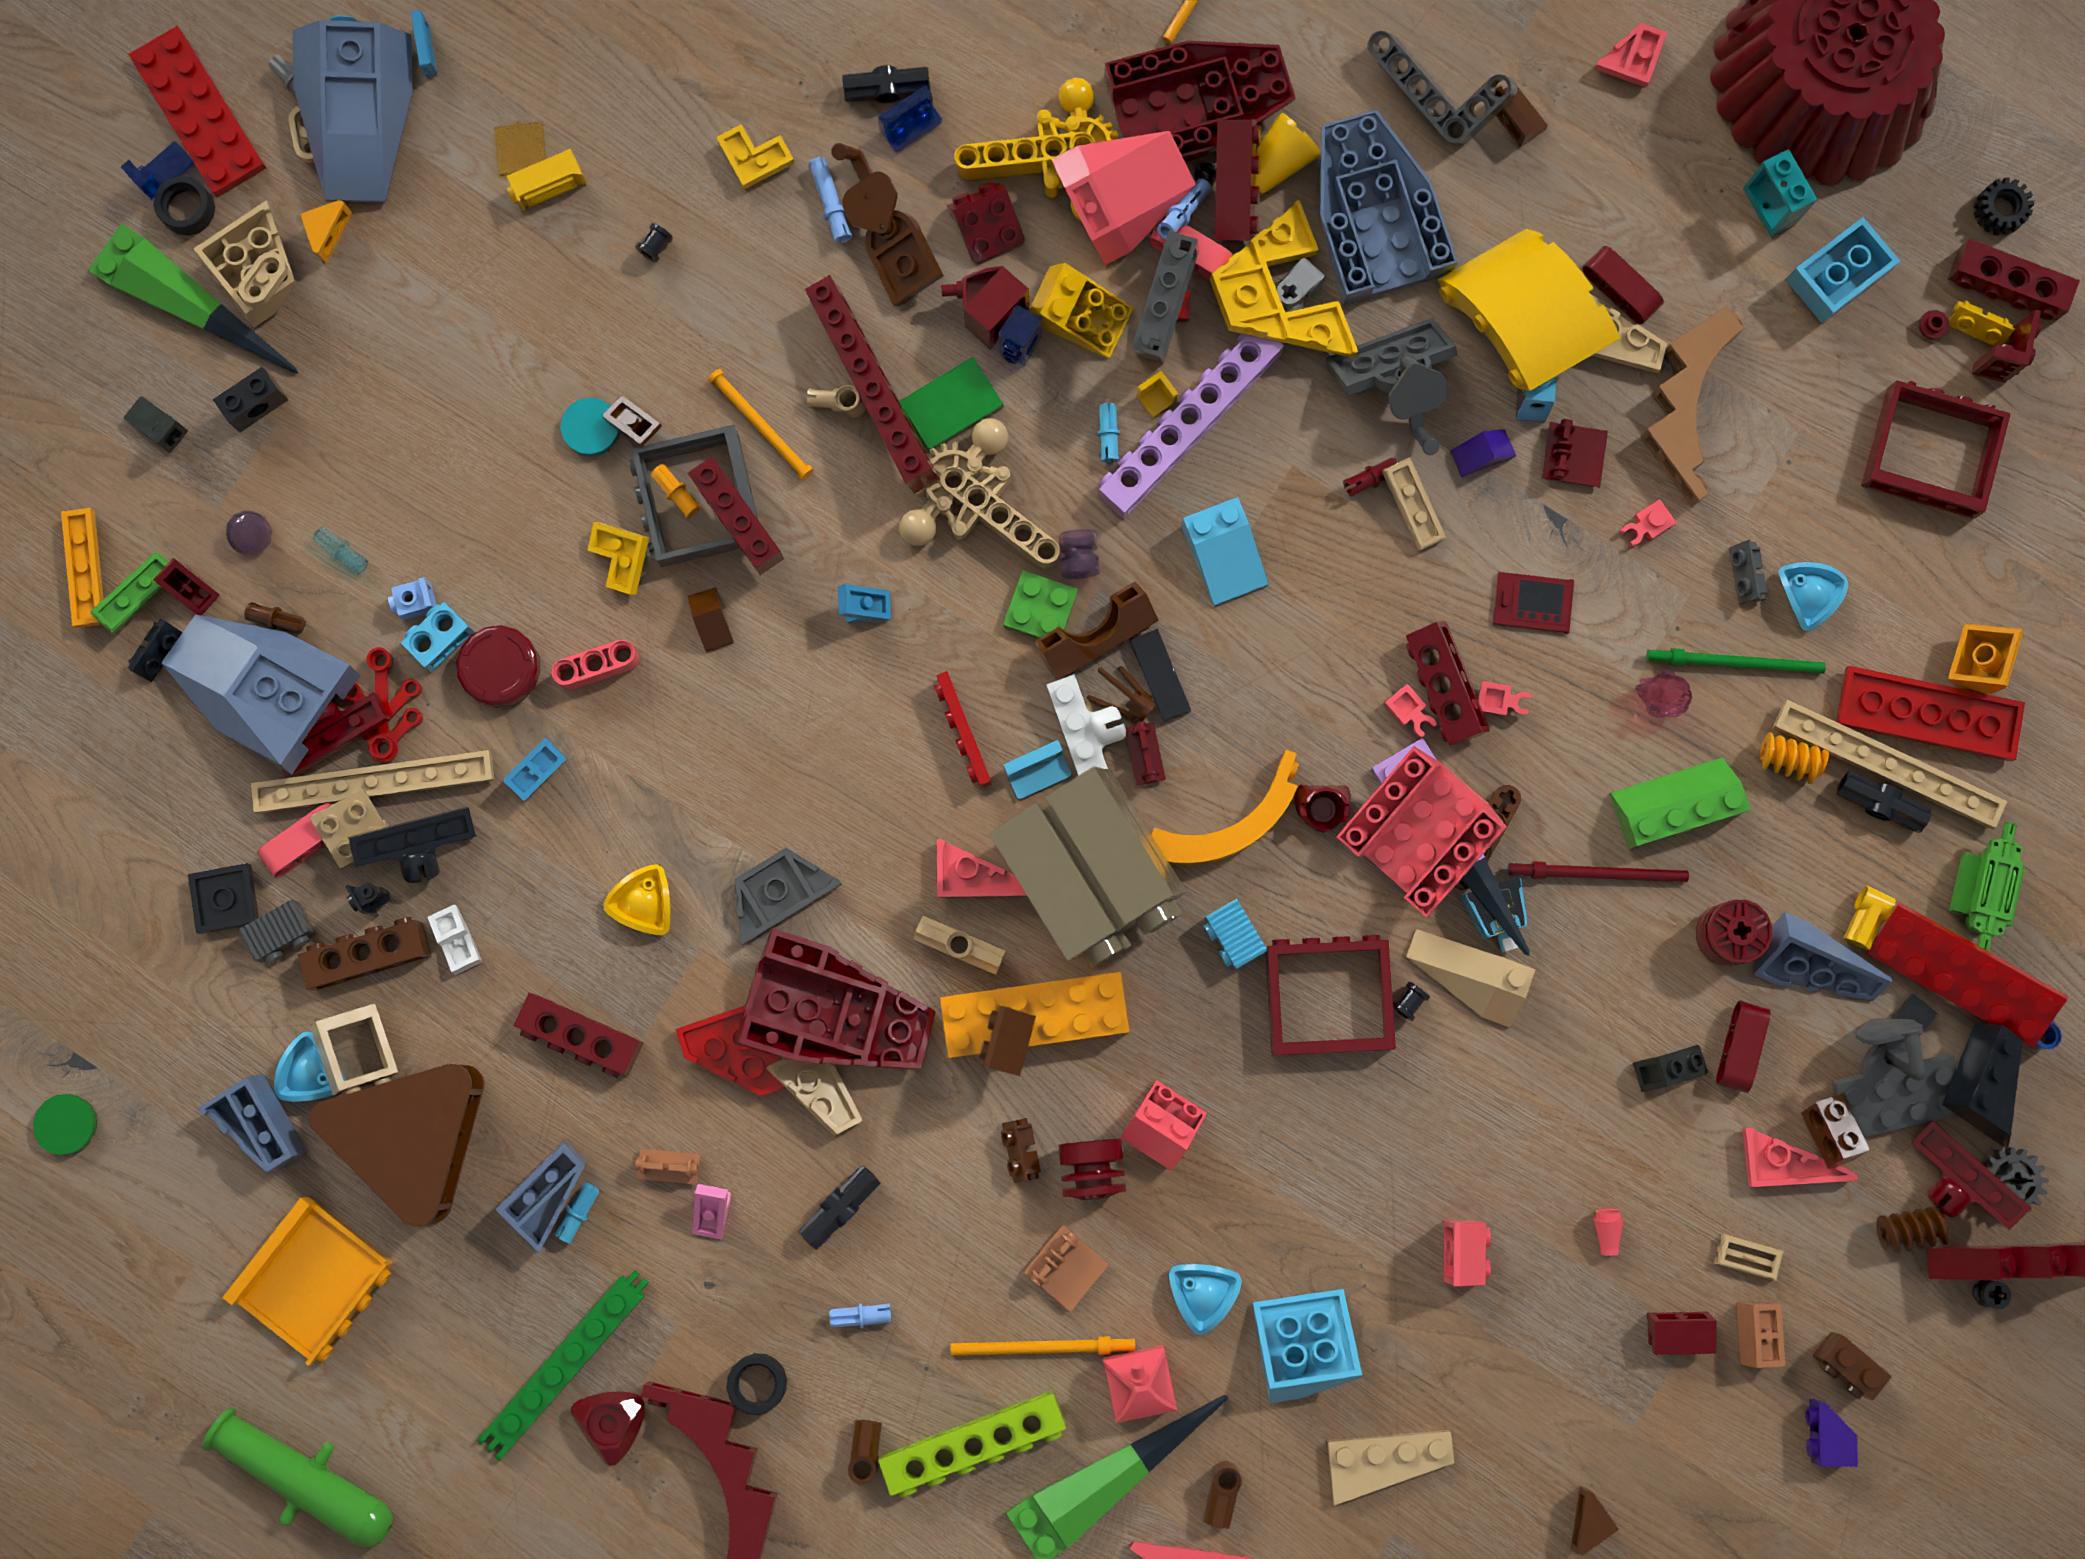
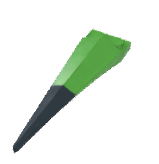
[88,223,298,373]
[1005,1395,1228,1559]

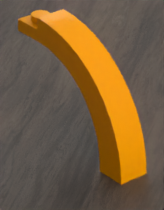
[1152,750,1299,866]

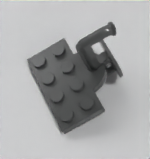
[1326,318,1458,455]
[1832,1018,1957,1137]

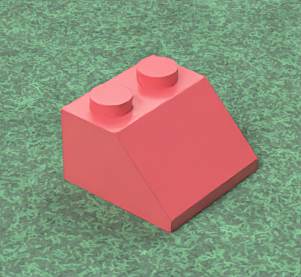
[1443,1220,1491,1286]

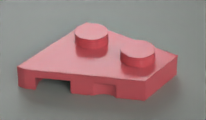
[1594,23,1667,88]

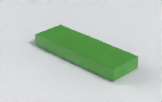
[90,551,169,635]

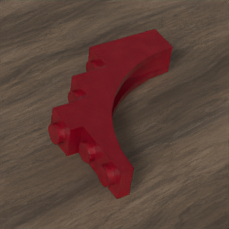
[1926,1241,2085,1281]

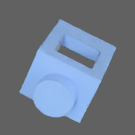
[388,577,437,620]

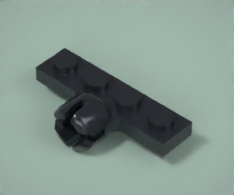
[347,807,476,883]

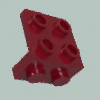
[947,181,1025,263]

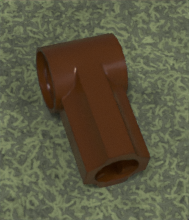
[848,1419,882,1485]
[1203,1461,1242,1529]

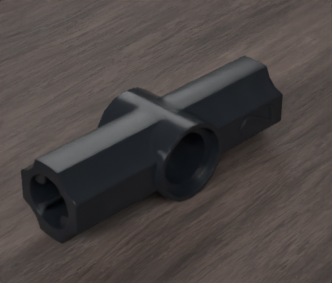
[842,65,931,103]
[1836,771,1932,833]
[798,1165,881,1250]

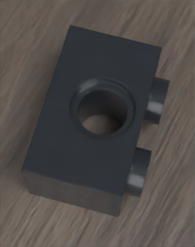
[213,367,289,432]

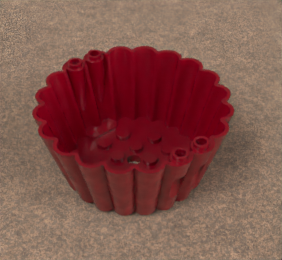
[1710,0,1945,186]

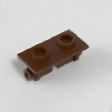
[1001,1118,1041,1183]

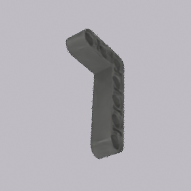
[1368,31,1518,144]

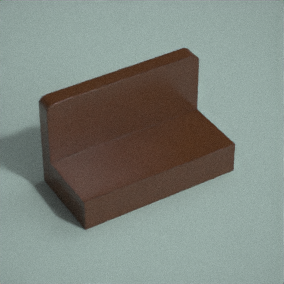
[1495,85,1548,148]

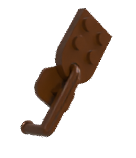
[831,143,944,306]

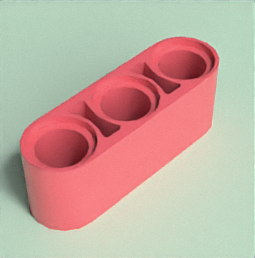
[1148,215,1233,281]
[551,640,640,690]
[257,803,331,878]

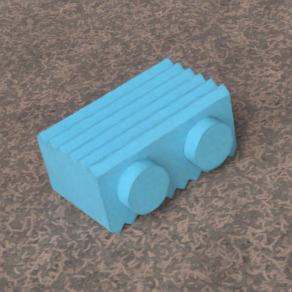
[1203,899,1268,970]

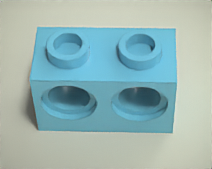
[401,602,475,673]

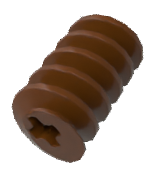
[1876,1207,1948,1253]

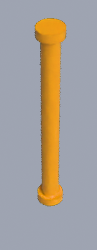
[708,369,814,481]

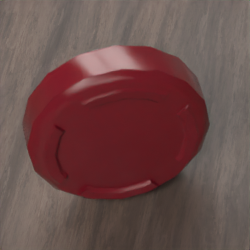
[456,625,541,708]

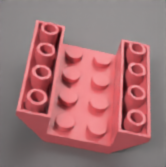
[1336,746,1507,918]

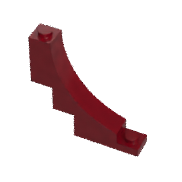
[641,1381,778,1559]

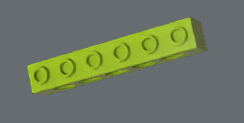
[878,1390,1066,1498]

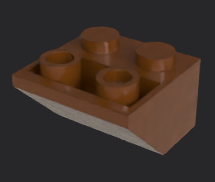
[979,1005,1036,1077]

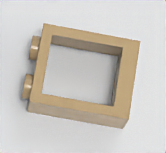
[310,1003,398,1096]

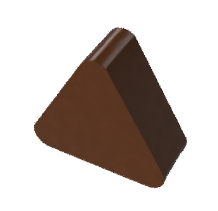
[309,1064,484,1227]

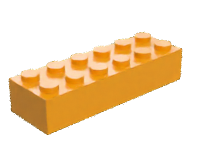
[940,972,1130,1059]

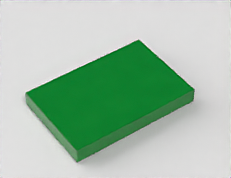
[900,357,1004,452]

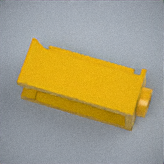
[506,148,587,212]

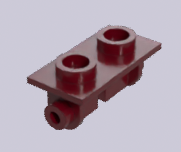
[1125,722,1166,786]

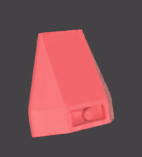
[1052,131,1196,265]

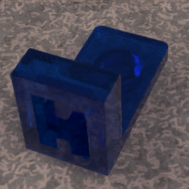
[120,142,194,200]

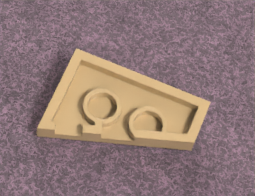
[766,1059,863,1136]

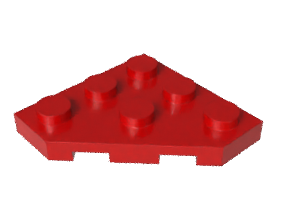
[675,1005,785,1096]

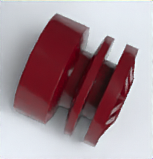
[1696,900,1773,966]
[1058,1139,1126,1200]

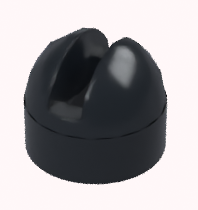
[1194,162,1216,186]

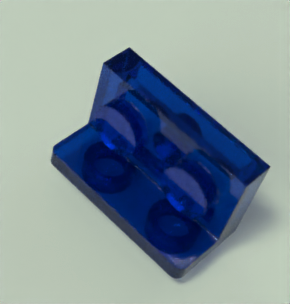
[878,85,942,152]

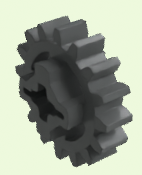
[1984,1147,2049,1212]

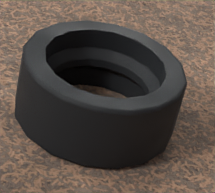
[153,176,215,236]
[727,1353,787,1415]

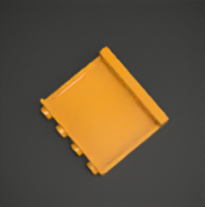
[222,1196,394,1366]

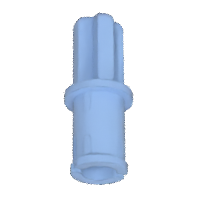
[829,1303,891,1329]

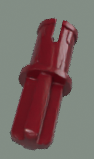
[1343,458,1398,497]

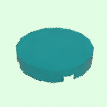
[560,397,620,457]

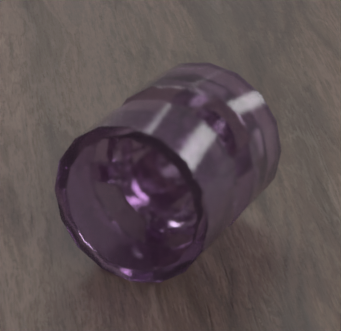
[1058,529,1100,579]

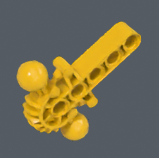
[954,77,1119,222]

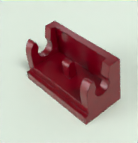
[1647,1312,1717,1355]

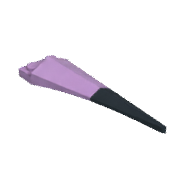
[1371,738,1530,956]

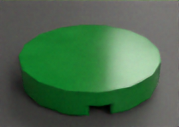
[33,1094,97,1155]

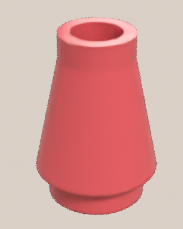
[1593,1209,1624,1256]

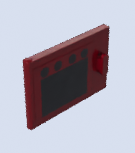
[1493,572,1574,634]

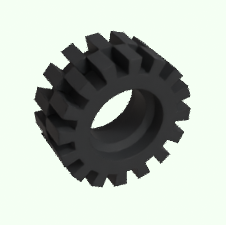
[1974,178,2034,236]

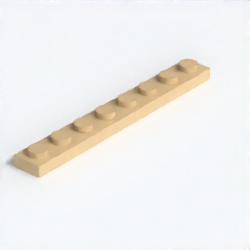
[1772,700,2007,829]
[251,750,495,814]

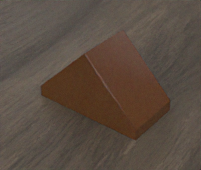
[688,587,734,652]
[1571,1486,1619,1556]

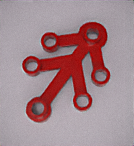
[345,647,423,763]

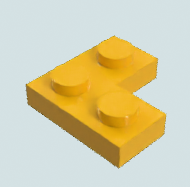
[716,124,795,190]
[587,522,649,595]

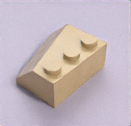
[194,200,296,328]

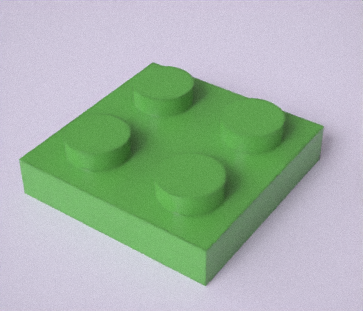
[1003,570,1078,639]

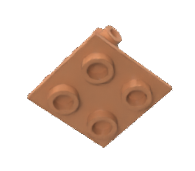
[1024,1225,1110,1312]

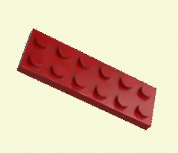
[128,25,266,197]
[1836,666,2025,762]
[1866,902,2068,1048]

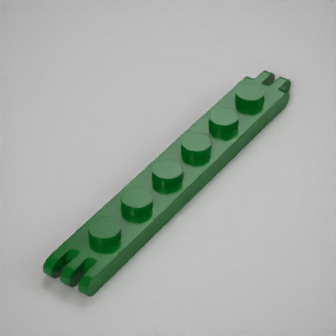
[477,1270,649,1462]

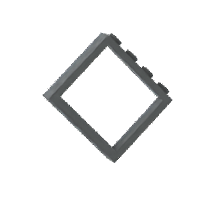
[1132,230,1199,364]
[629,424,759,567]

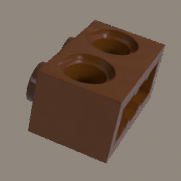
[1801,1093,1870,1169]

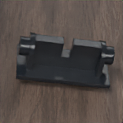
[127,618,183,682]
[345,883,390,917]

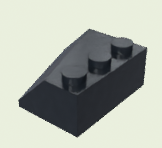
[1942,1024,2023,1147]

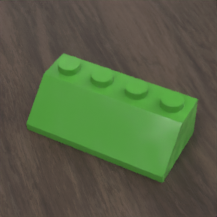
[1609,758,1751,850]

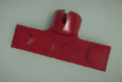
[282,693,390,778]
[1911,1121,2032,1230]

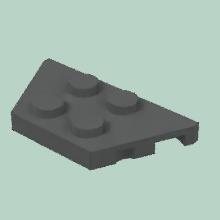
[735,848,842,946]

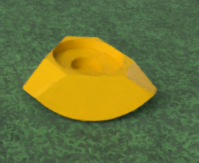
[603,864,671,936]

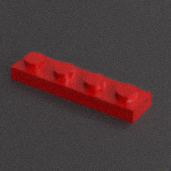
[933,671,992,789]

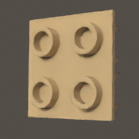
[309,789,389,868]

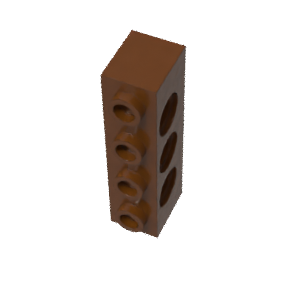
[297,917,432,991]

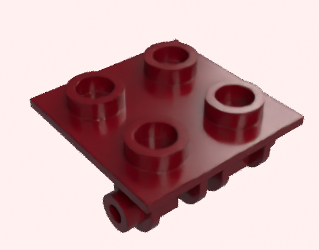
[1542,419,1608,488]

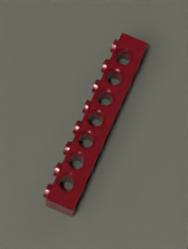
[805,275,940,493]

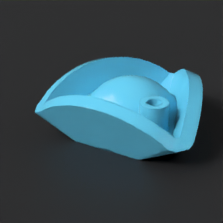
[1778,562,1848,631]
[274,1031,346,1102]
[1169,1264,1242,1335]

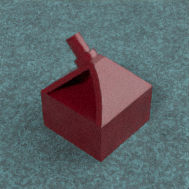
[941,266,1029,350]

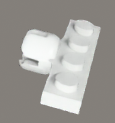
[1046,674,1126,776]

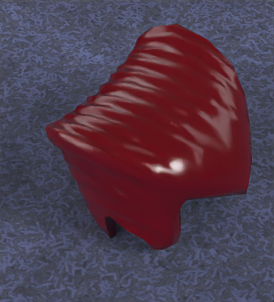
[1294,784,1351,833]

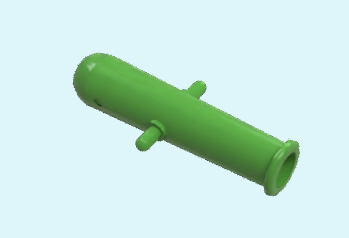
[202,1408,394,1547]

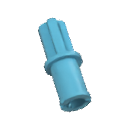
[1097,403,1120,463]
[554,1183,599,1244]

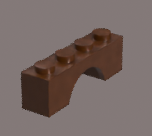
[1034,582,1159,680]

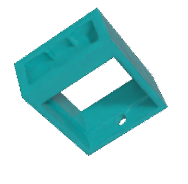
[1743,149,1818,237]

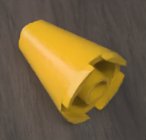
[1255,113,1321,195]

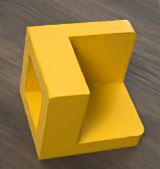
[1136,371,1178,420]

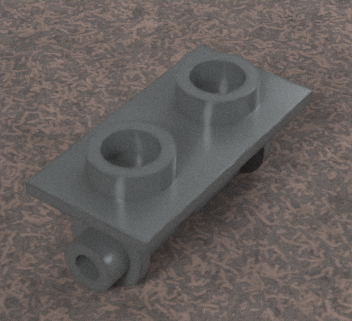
[1729,540,1768,604]

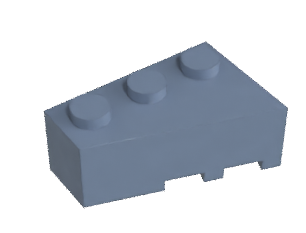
[197,1074,308,1172]
[496,1139,587,1253]

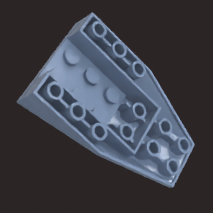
[1320,109,1458,306]
[161,615,360,775]

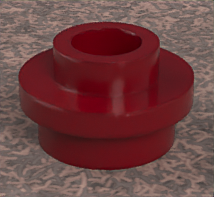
[1919,310,1949,339]

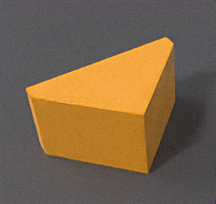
[300,200,352,263]

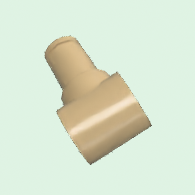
[807,385,866,417]

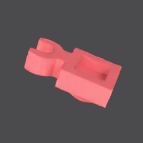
[1619,499,1676,548]
[1478,681,1532,715]
[1384,683,1437,739]

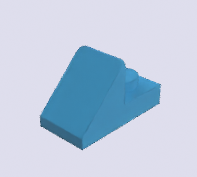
[838,584,891,623]

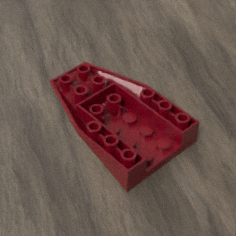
[1104,41,1296,163]

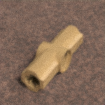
[913,916,1006,975]

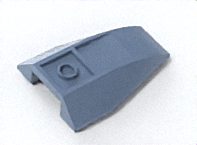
[293,20,413,203]

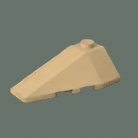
[1406,929,1536,1028]

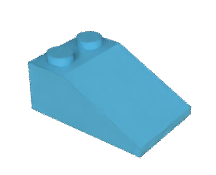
[1181,497,1269,606]

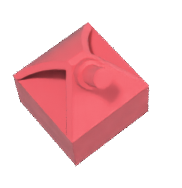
[1103,1344,1177,1423]

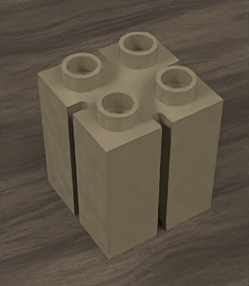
[989,766,1187,968]

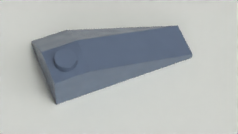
[1753,912,1892,1001]

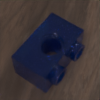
[999,304,1042,366]

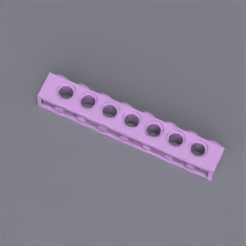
[1098,333,1284,520]

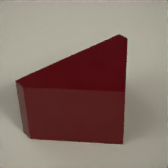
[153,558,220,615]

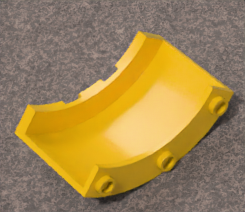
[1437,229,1621,391]

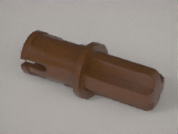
[244,602,306,634]

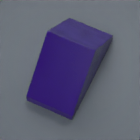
[1450,429,1516,478]

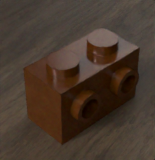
[1813,1332,1892,1400]

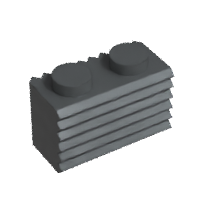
[238,900,316,964]

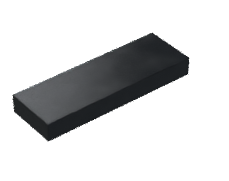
[1130,629,1191,722]

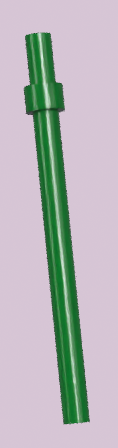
[1646,648,1826,674]

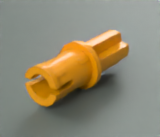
[651,464,701,519]

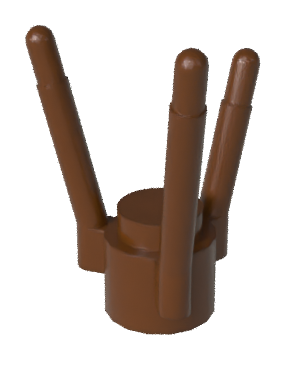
[1087,666,1156,723]

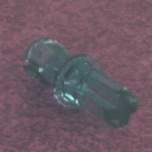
[313,527,368,575]

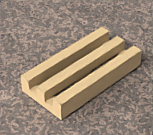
[1714,1234,1783,1281]

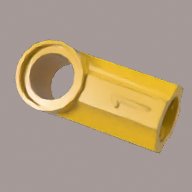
[1843,885,1896,950]

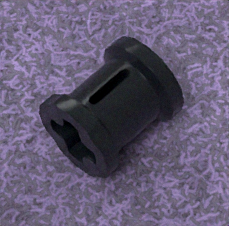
[635,223,673,262]
[1393,981,1430,1022]
[1972,1280,2012,1309]

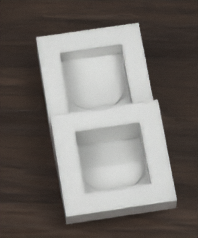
[427,904,483,975]

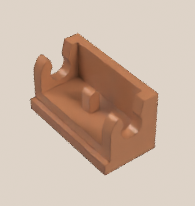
[1737,1302,1786,1368]

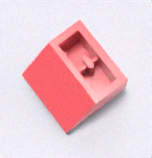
[1120,1080,1207,1171]

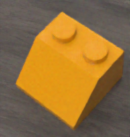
[1948,623,2024,694]

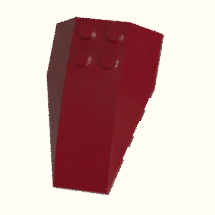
[738,928,936,1070]

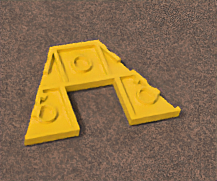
[1209,200,1358,358]

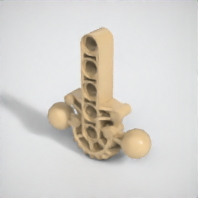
[899,418,1060,569]

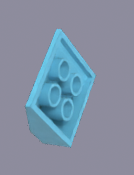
[1253,1289,1362,1403]

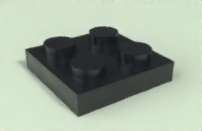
[188,863,259,934]

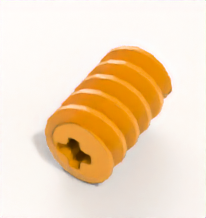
[1760,732,1829,784]

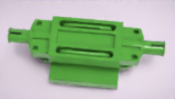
[1949,822,2025,952]

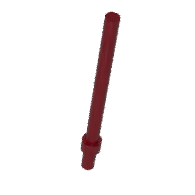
[1508,861,1689,882]

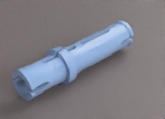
[808,157,852,244]
[1157,179,1212,239]

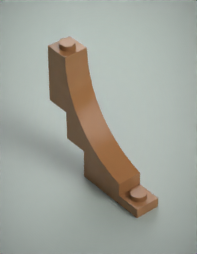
[1641,305,1744,507]

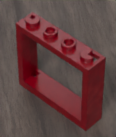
[1861,380,2011,519]
[1265,935,1396,1056]

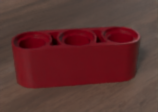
[1582,246,1664,325]
[1716,1000,1771,1093]

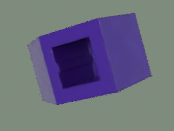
[1805,1399,1858,1467]

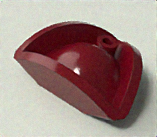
[571,1392,645,1466]

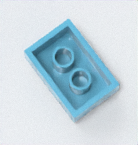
[1785,217,1901,324]

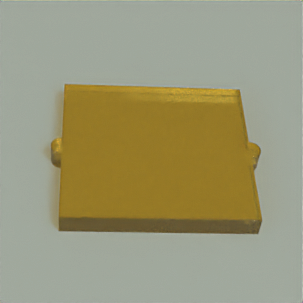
[495,121,546,177]

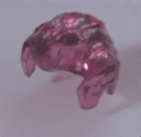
[1635,669,1693,718]

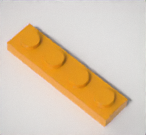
[61,508,104,628]

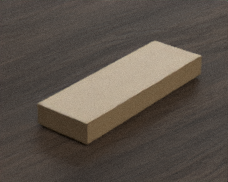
[1382,457,1446,550]

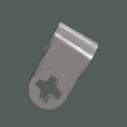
[1277,258,1326,313]

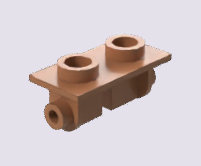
[635,1148,701,1185]

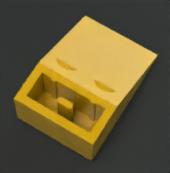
[1026,262,1134,358]

